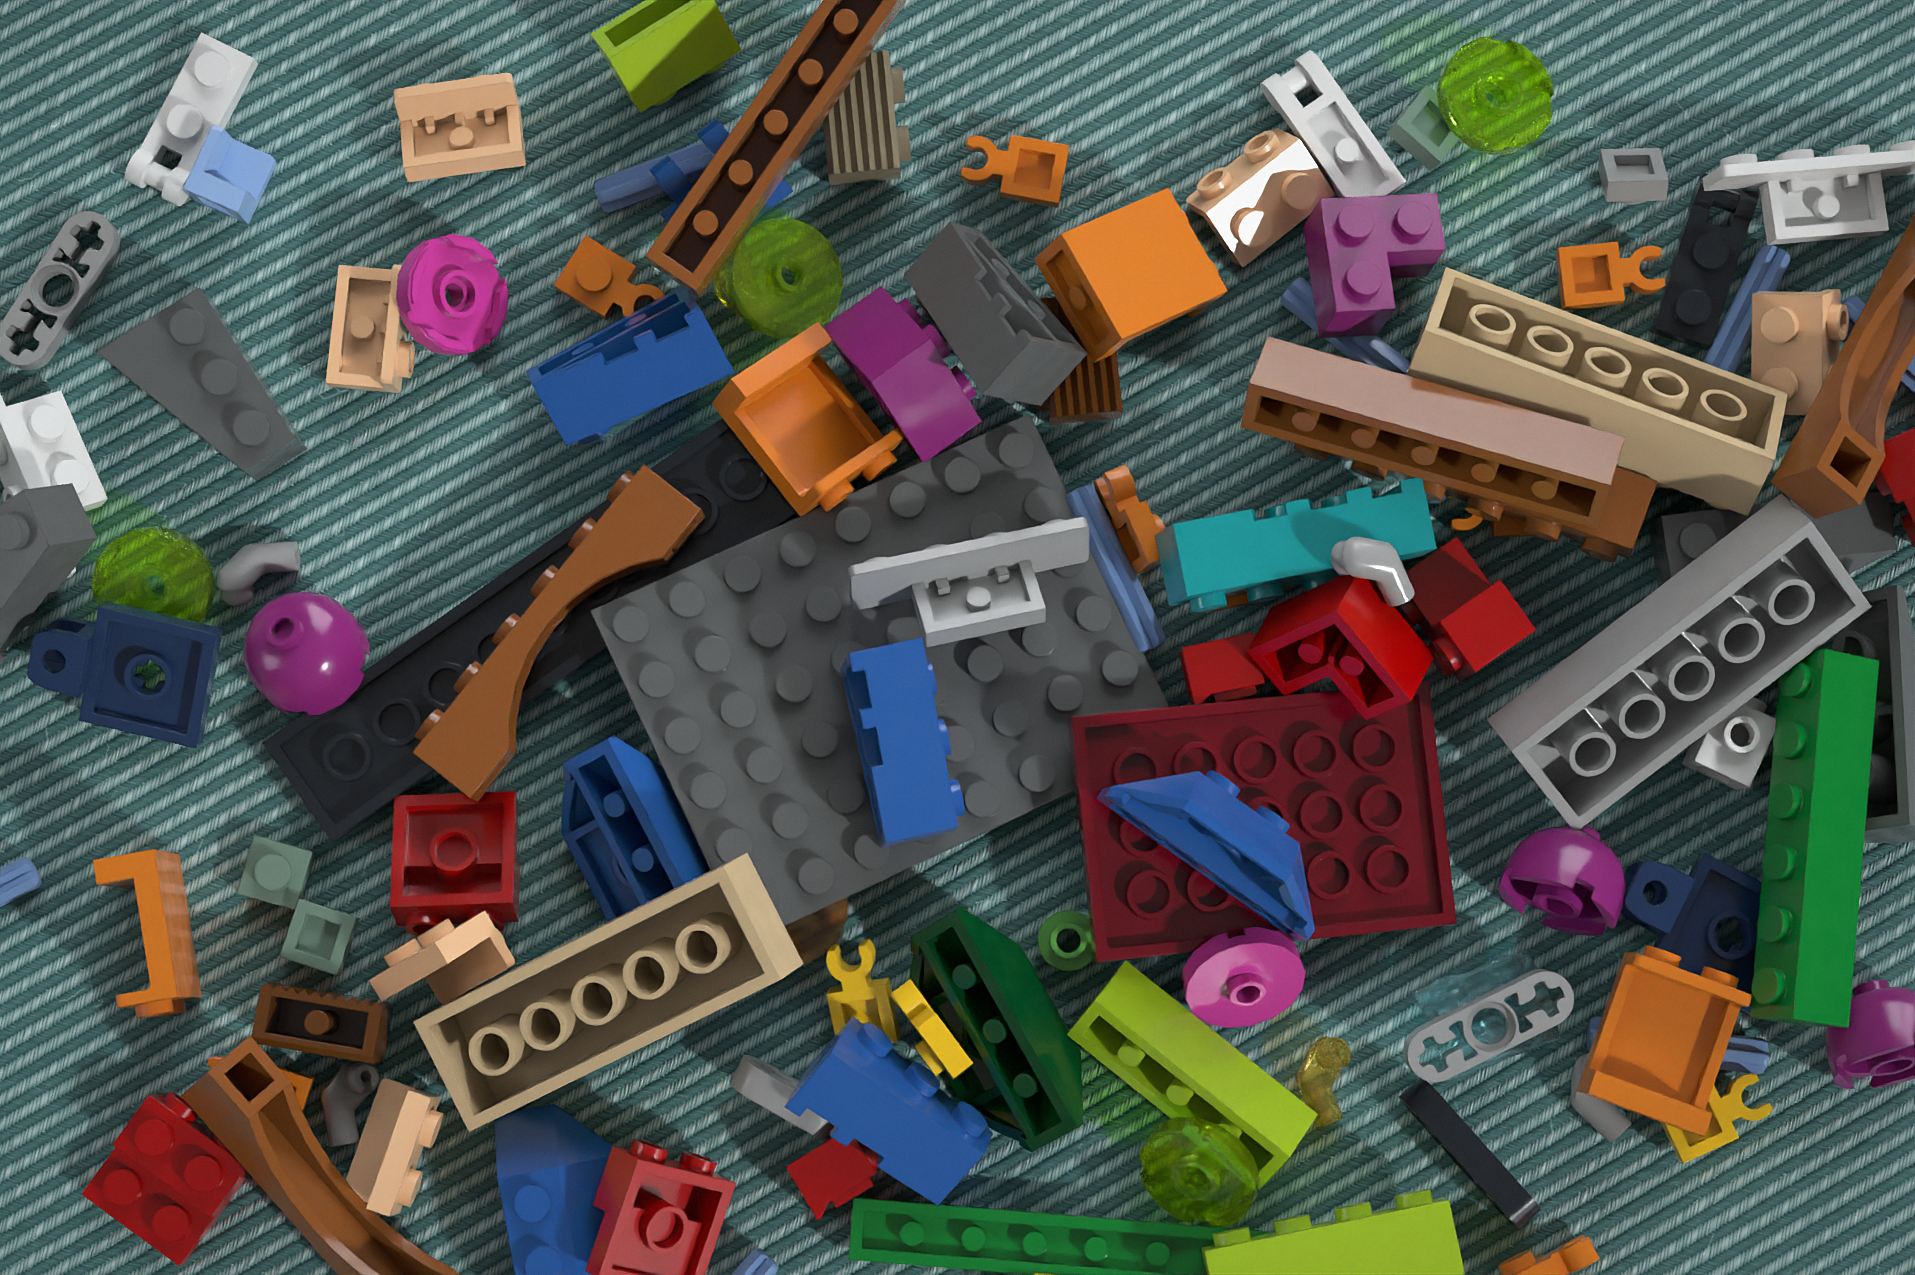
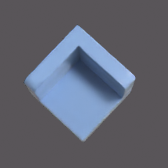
[183,125,276,224]

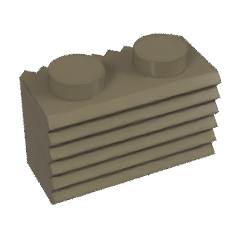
[823,50,911,185]

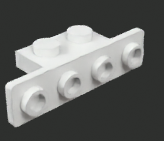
[1703,140,1915,245]
[0,391,108,588]

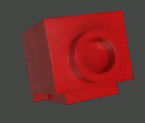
[1178,632,1270,705]
[786,1138,881,1220]

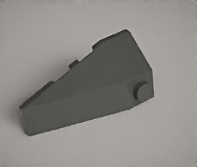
[1648,492,1897,588]
[1832,585,1915,843]

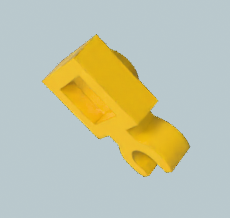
[826,939,901,1043]
[890,979,973,1080]
[1660,1074,1773,1164]

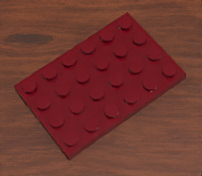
[1068,682,1457,962]

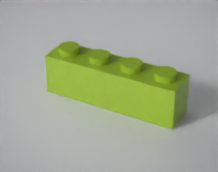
[1067,960,1318,1190]
[1201,1189,1465,1275]

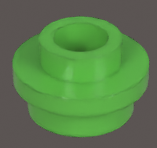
[1038,910,1093,971]

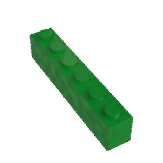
[1750,648,1879,1028]

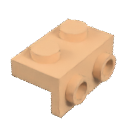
[393,73,526,182]
[1186,128,1335,268]
[326,264,415,393]
[1751,289,1849,415]
[369,911,515,1004]
[346,1078,443,1217]

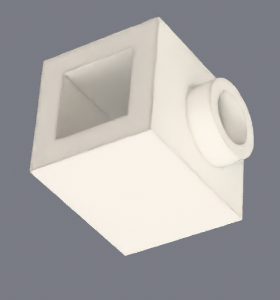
[1682,697,1776,790]

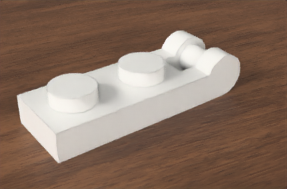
[124,32,258,206]
[1260,50,1406,198]

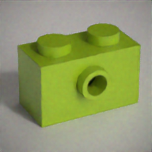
[591,0,741,113]

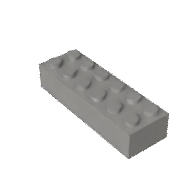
[1487,493,1872,830]

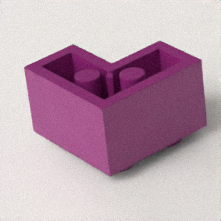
[1303,193,1445,338]
[823,286,982,464]

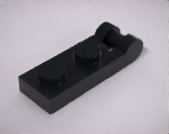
[1650,172,1760,351]

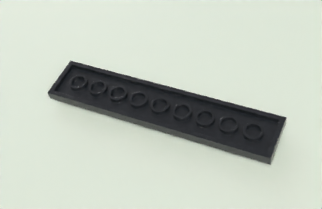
[263,418,798,843]

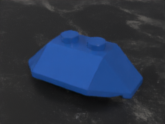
[561,736,709,922]
[1096,770,1315,941]
[494,1104,614,1275]

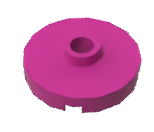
[396,234,508,356]
[1182,927,1305,1028]

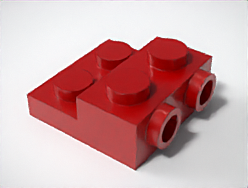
[390,791,520,936]
[81,1091,250,1266]
[585,1139,736,1275]

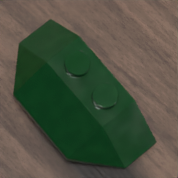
[910,907,1083,1152]

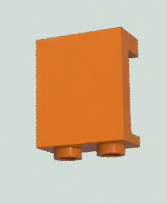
[1034,188,1228,363]
[711,322,905,517]
[93,849,202,1018]
[1576,945,1753,1137]

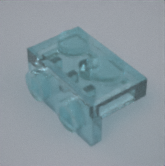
[1414,952,1561,1081]

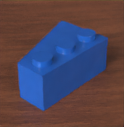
[526,286,735,446]
[840,637,965,848]
[784,1016,993,1205]

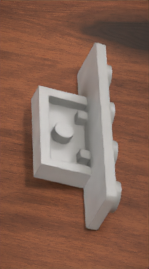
[848,517,1089,647]

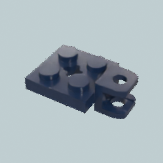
[27,601,223,748]
[1620,853,1762,1015]

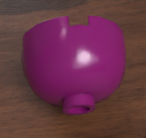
[243,591,370,716]
[1498,824,1626,936]
[1825,980,1915,1089]

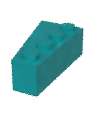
[1155,478,1437,613]

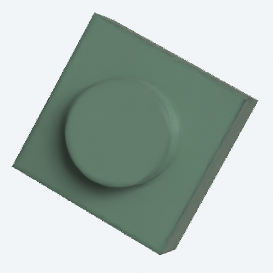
[1386,84,1471,172]
[237,835,316,910]
[279,899,360,976]

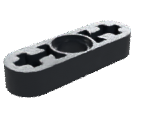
[1398,1078,1541,1231]

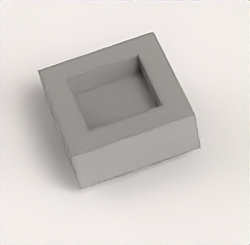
[1598,148,1669,205]

